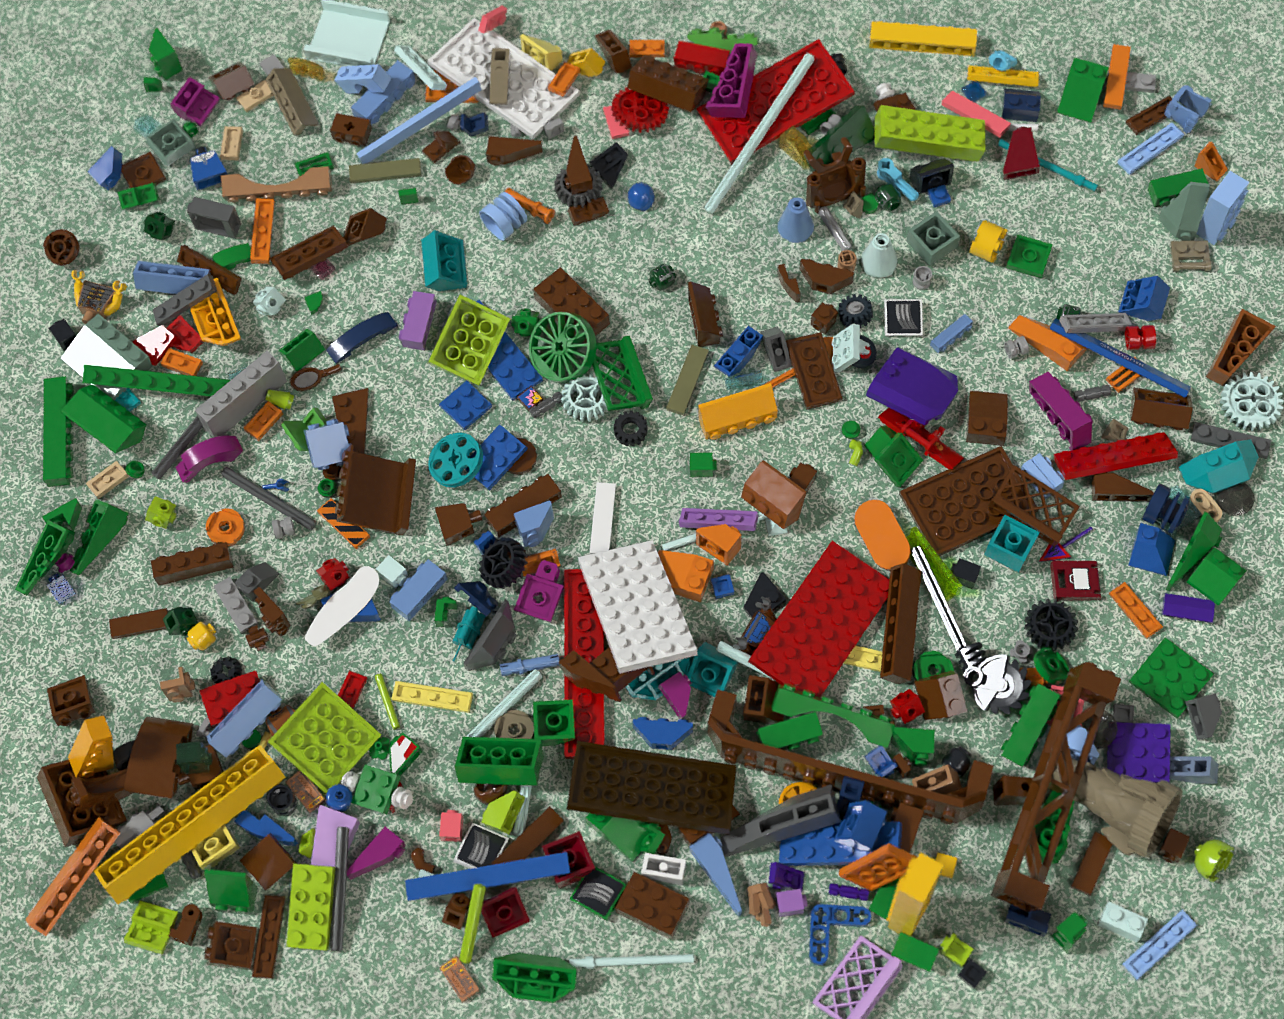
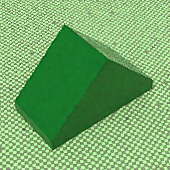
[864,425,906,458]

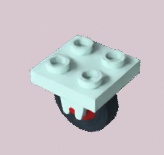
[832,323,877,372]

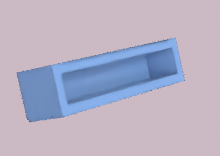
[930,314,973,353]

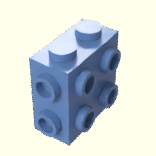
[304,419,351,470]

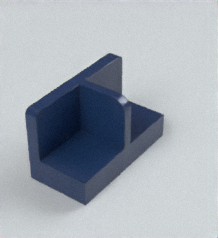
[1004,904,1051,937]

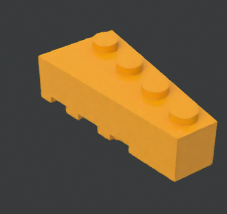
[68,715,114,778]

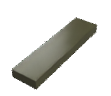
[349,158,421,184]
[666,344,709,416]

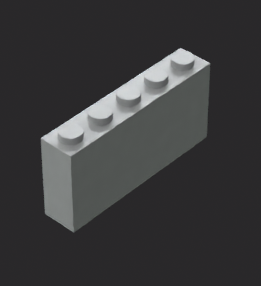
[195,351,287,437]

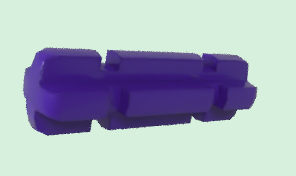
[828,883,869,901]

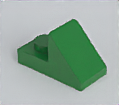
[42,498,82,531]

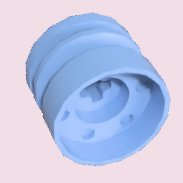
[479,192,527,241]

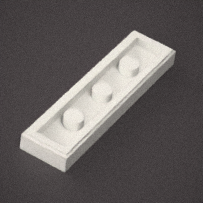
[590,482,616,554]

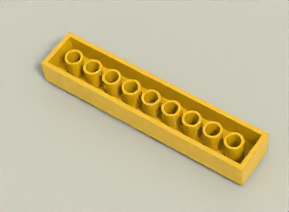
[93,745,286,905]

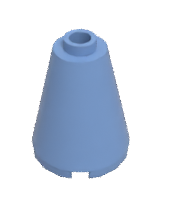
[778,198,814,243]

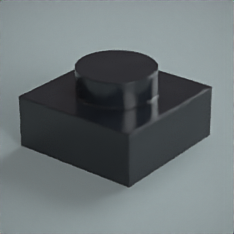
[957,959,987,990]

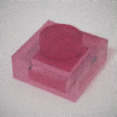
[310,259,336,281]

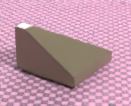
[843,192,864,219]
[1101,419,1128,442]

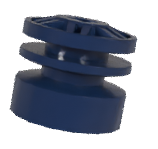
[1141,483,1190,534]

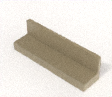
[266,68,319,136]

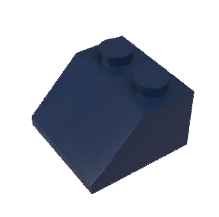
[1001,88,1041,122]

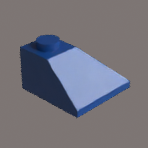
[1128,523,1175,576]

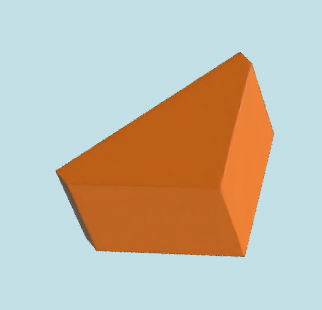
[1194,142,1228,181]

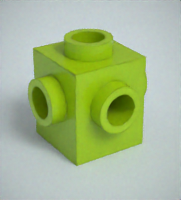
[145,496,177,529]

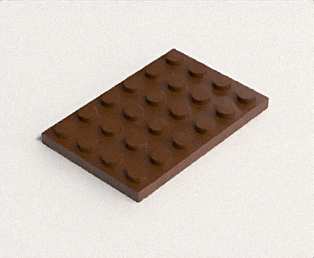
[899,446,1038,558]

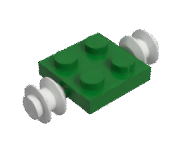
[341,765,413,815]

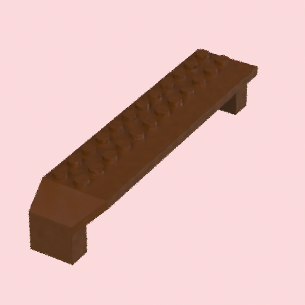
[707,689,994,825]

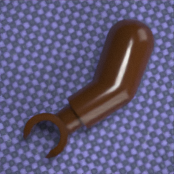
[656,824,672,855]

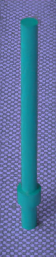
[998,139,1098,191]

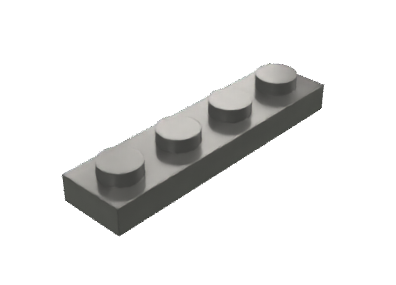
[153,274,217,326]
[1190,422,1271,459]

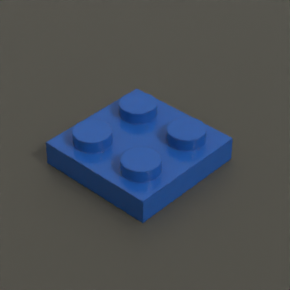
[439,380,492,431]

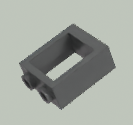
[187,197,241,239]

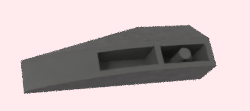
[720,784,841,857]

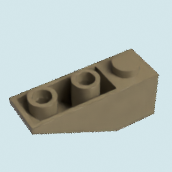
[489,48,511,105]

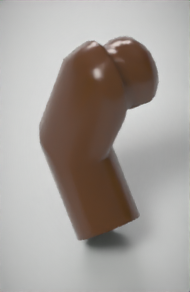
[411,847,436,874]

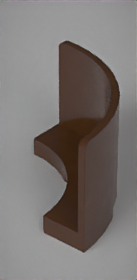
[124,716,194,799]

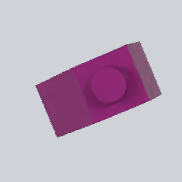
[658,672,691,719]

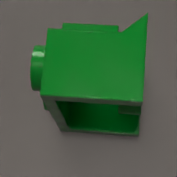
[1051,911,1088,953]

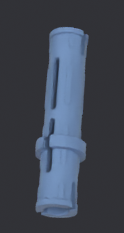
[500,653,560,676]

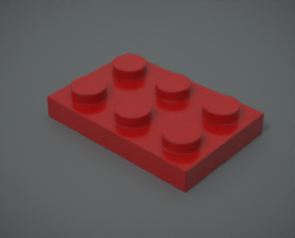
[199,670,260,728]

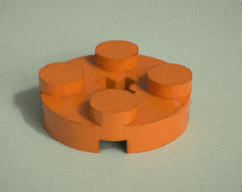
[205,508,245,546]

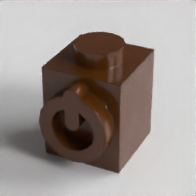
[810,302,838,334]
[442,893,471,930]

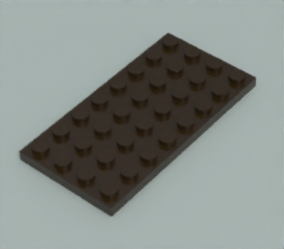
[566,741,736,835]

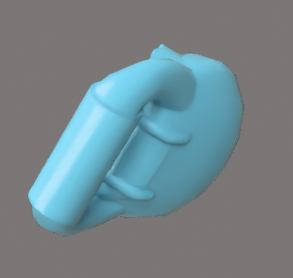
[989,51,1017,71]

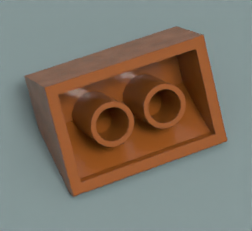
[741,460,807,529]

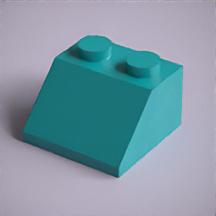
[984,515,1040,573]
[687,642,738,697]

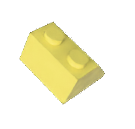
[191,824,240,871]

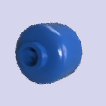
[326,784,352,812]

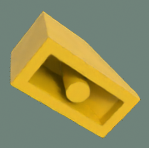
[566,48,606,77]

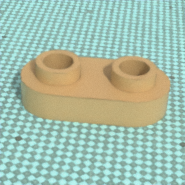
[1189,489,1222,523]

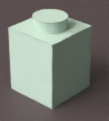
[376,555,408,589]

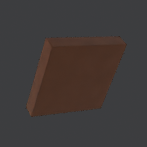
[121,151,166,188]
[239,833,296,891]

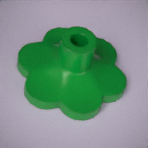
[368,737,390,760]

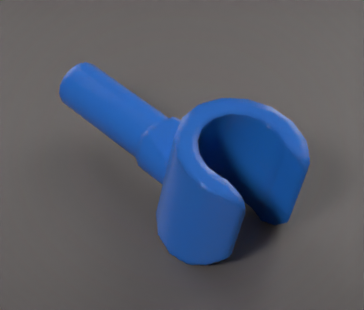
[262,478,289,492]

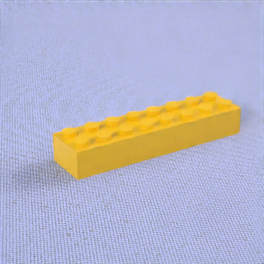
[886,852,944,936]

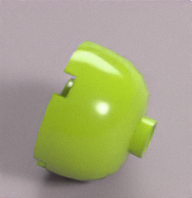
[1194,839,1234,882]

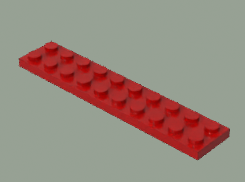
[564,569,605,759]

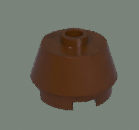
[43,229,80,266]

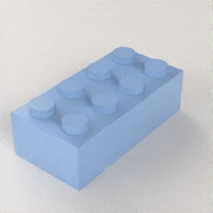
[1196,171,1249,245]

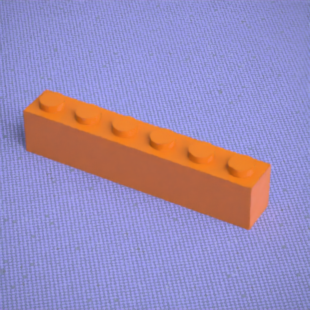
[25,817,120,936]

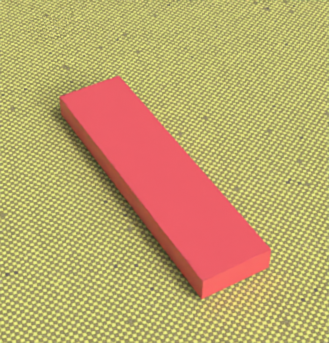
[941,90,1011,138]

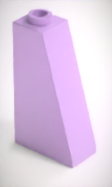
[311,805,360,866]

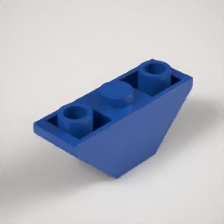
[714,326,763,377]
[633,717,693,750]

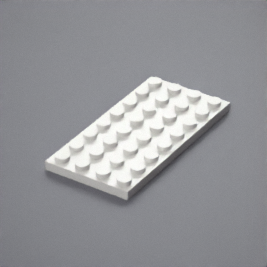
[428,18,580,139]
[578,540,697,673]

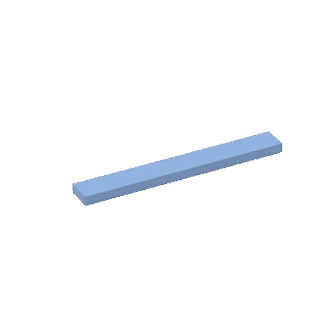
[357,77,482,164]

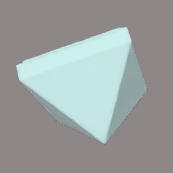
[765,518,788,536]

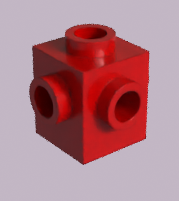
[316,557,350,590]
[890,689,925,724]

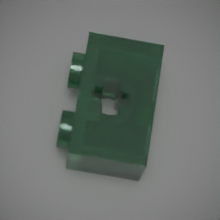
[176,741,213,775]

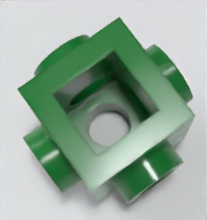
[512,308,540,337]

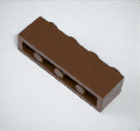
[484,474,562,538]

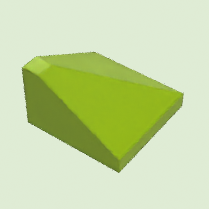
[299,828,316,858]

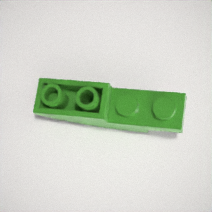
[687,27,760,53]

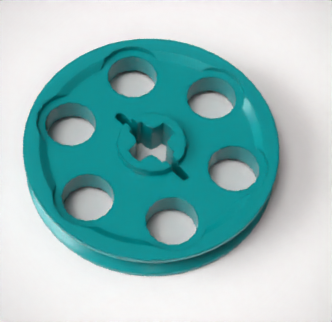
[428,432,483,488]

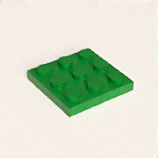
[1129,637,1214,719]

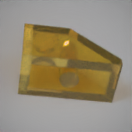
[779,126,811,169]

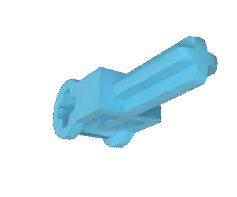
[877,158,919,201]

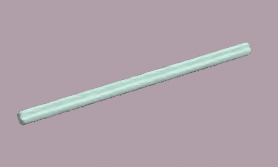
[705,53,814,214]

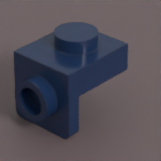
[460,113,489,137]

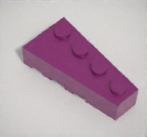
[706,43,757,118]
[1029,371,1093,451]

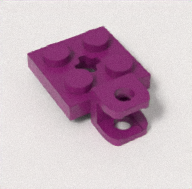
[514,560,564,623]

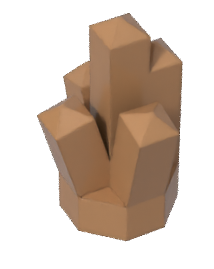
[747,883,776,927]

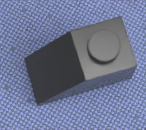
[760,326,792,372]
[235,562,279,602]
[1185,693,1222,740]

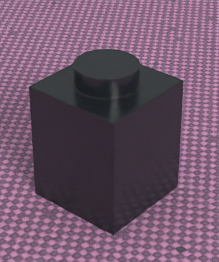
[48,318,76,351]
[949,558,981,589]

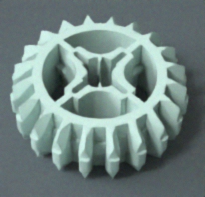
[561,373,612,422]

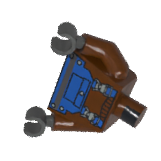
[733,597,777,656]

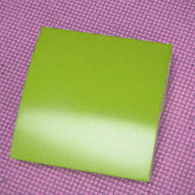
[123,901,178,955]

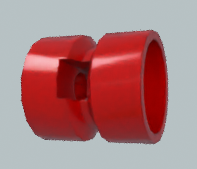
[1125,325,1156,350]

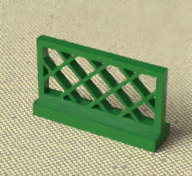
[586,336,653,411]

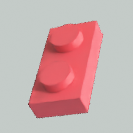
[478,5,507,34]

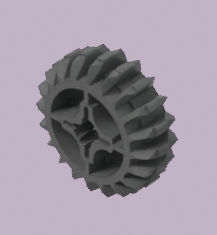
[554,164,603,208]

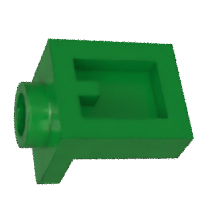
[434,597,458,627]
[640,823,665,854]

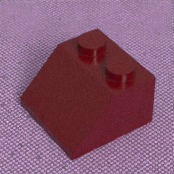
[542,831,595,889]

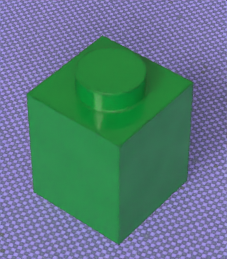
[690,452,717,477]

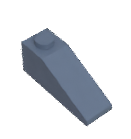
[1170,756,1219,784]

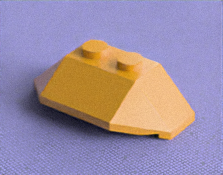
[190,278,241,346]

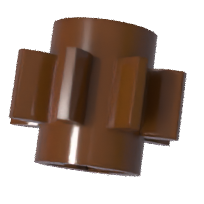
[245,625,270,651]

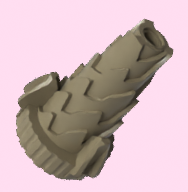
[1052,753,1183,857]

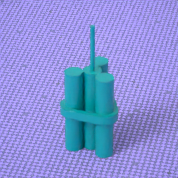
[452,606,486,662]

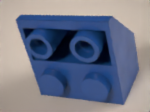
[1118,276,1170,321]

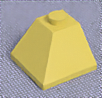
[520,34,563,71]

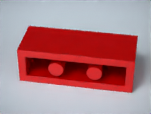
[674,41,730,76]

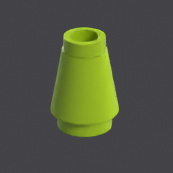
[265,389,294,410]

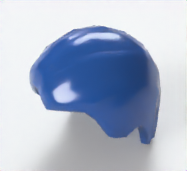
[628,182,655,211]

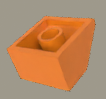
[696,524,741,566]

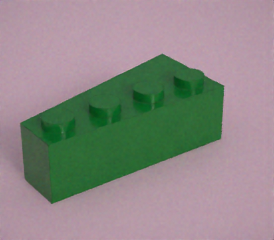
[1001,684,1062,767]

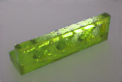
[906,526,962,602]

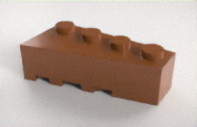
[1206,309,1276,386]

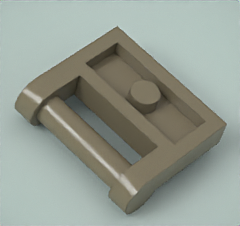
[1170,241,1211,272]

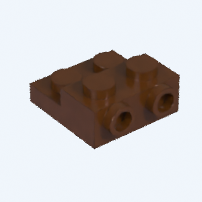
[253,587,291,636]
[47,675,96,726]
[204,921,257,970]

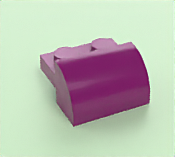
[170,77,220,127]

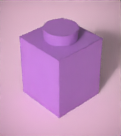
[776,889,807,917]

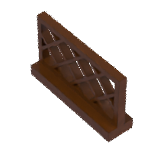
[988,465,1080,547]

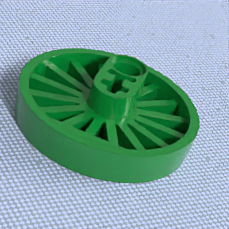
[529,312,597,383]

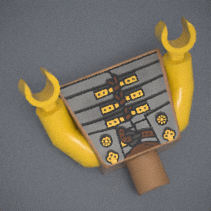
[71,270,127,324]

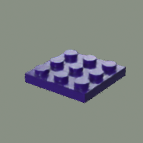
[1107,722,1171,784]

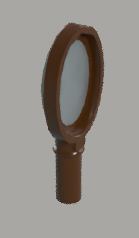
[290,364,342,391]

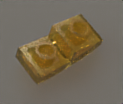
[287,57,326,81]

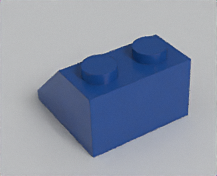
[834,801,887,851]

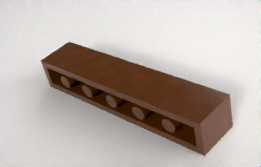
[880,563,921,684]

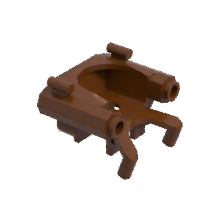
[804,137,866,213]

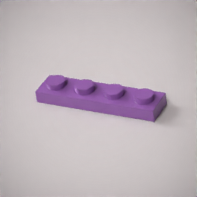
[679,508,758,531]

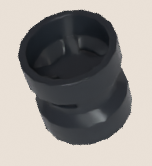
[830,53,848,76]

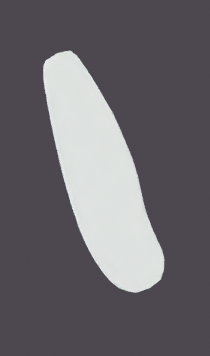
[305,566,379,646]

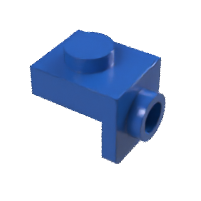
[864,745,897,778]

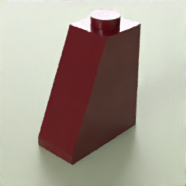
[1003,126,1040,180]

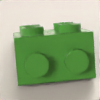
[281,408,327,451]

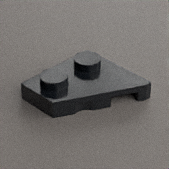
[589,142,628,189]

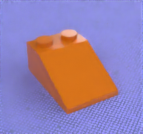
[658,550,714,603]

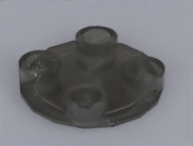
[1215,482,1255,517]
[1081,710,1118,749]

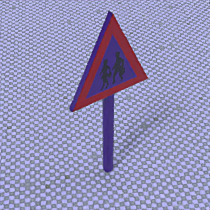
[1039,527,1093,562]

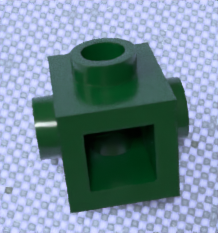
[143,212,175,240]
[163,607,198,636]

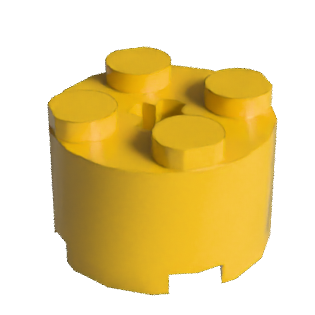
[969,220,1008,263]

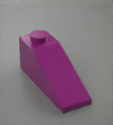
[347,826,406,880]

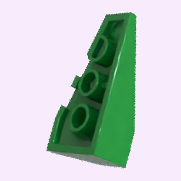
[1165,512,1223,591]
[15,520,76,596]

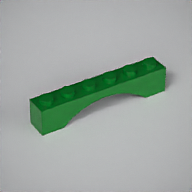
[772,683,895,748]

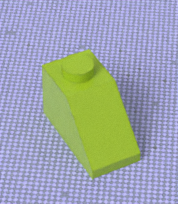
[481,791,525,835]

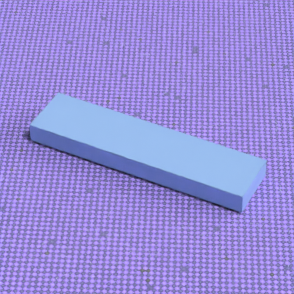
[1117,123,1184,175]
[1122,909,1197,980]

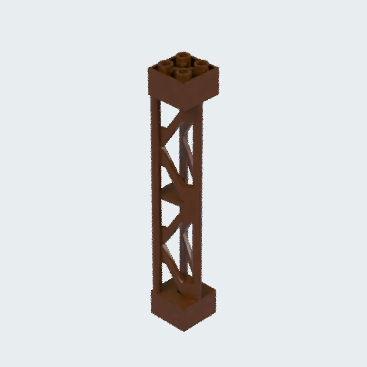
[990,662,1121,912]

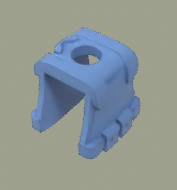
[1165,85,1212,134]

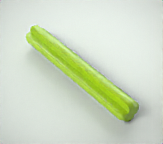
[459,883,486,963]

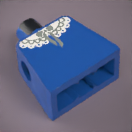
[190,147,228,190]

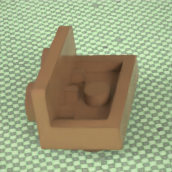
[160,667,195,703]

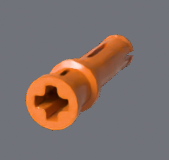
[505,187,555,224]

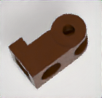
[168,904,203,946]

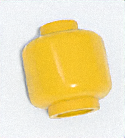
[186,622,217,651]

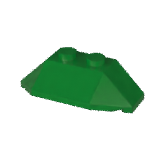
[492,952,577,1003]

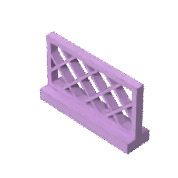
[812,936,903,1019]

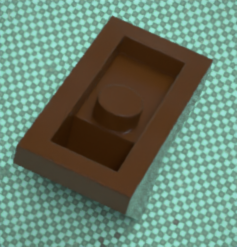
[422,131,460,164]

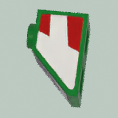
[389,732,422,776]

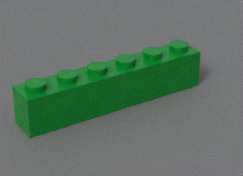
[43,376,74,487]

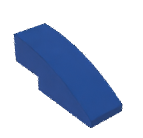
[234,810,298,846]

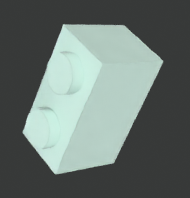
[1098,901,1148,943]

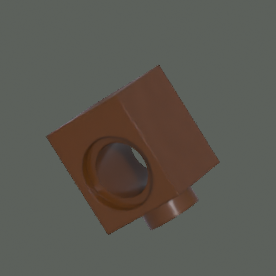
[1159,828,1190,863]

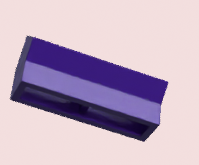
[1161,593,1215,623]

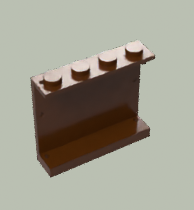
[335,444,416,535]

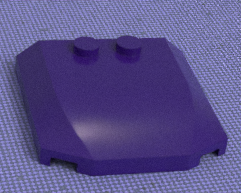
[866,347,958,425]

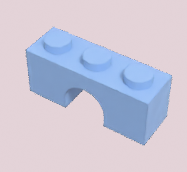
[334,64,391,94]

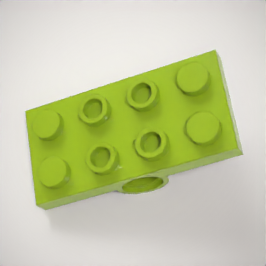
[286,863,335,951]

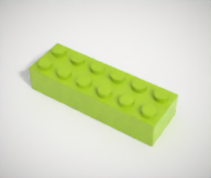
[875,105,985,161]

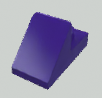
[769,862,804,892]

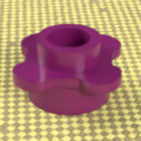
[55,553,75,573]

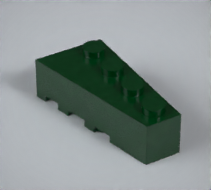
[803,105,875,171]

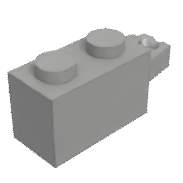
[114,806,167,849]

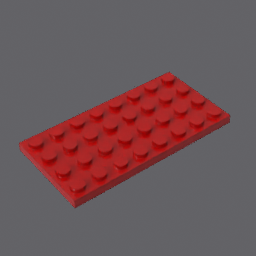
[696,39,855,165]
[748,540,890,697]

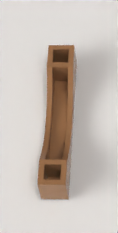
[221,167,332,203]

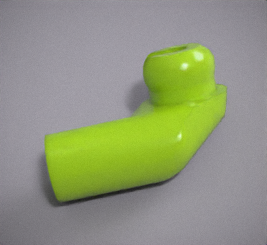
[849,439,863,466]

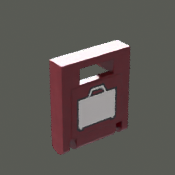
[1050,560,1101,601]

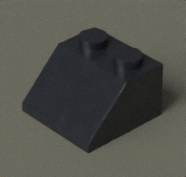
[909,158,954,194]

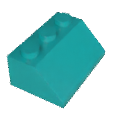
[421,230,468,291]

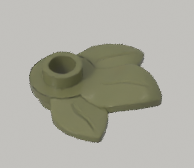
[296,585,330,609]

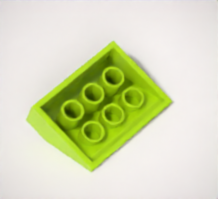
[427,294,511,386]

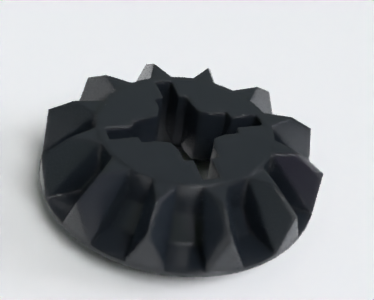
[210,656,242,684]

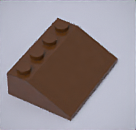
[37,759,127,847]

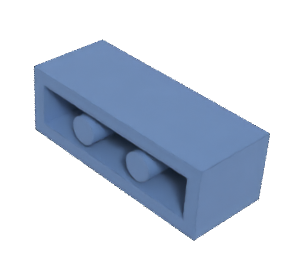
[390,559,447,621]

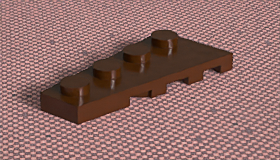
[332,388,369,454]

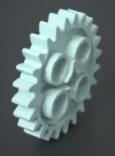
[1220,372,1284,431]

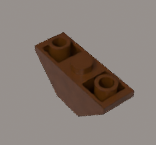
[800,258,855,294]

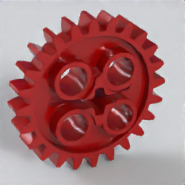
[611,87,669,133]

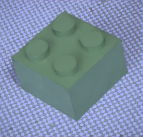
[906,211,960,267]

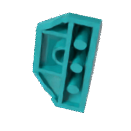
[1178,439,1259,494]
[625,656,694,700]

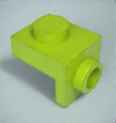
[940,933,973,968]

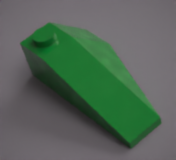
[69,499,129,575]
[1024,790,1074,864]

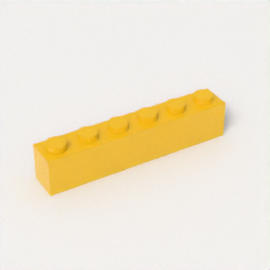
[869,21,977,56]

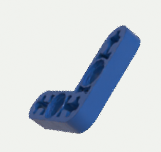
[809,904,871,966]

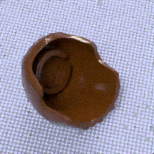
[445,155,476,185]
[473,783,508,805]

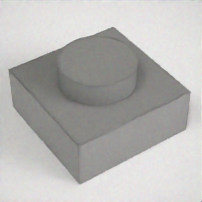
[544,117,564,140]

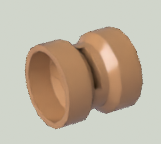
[837,250,856,272]

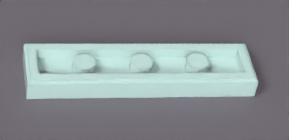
[394,45,447,90]

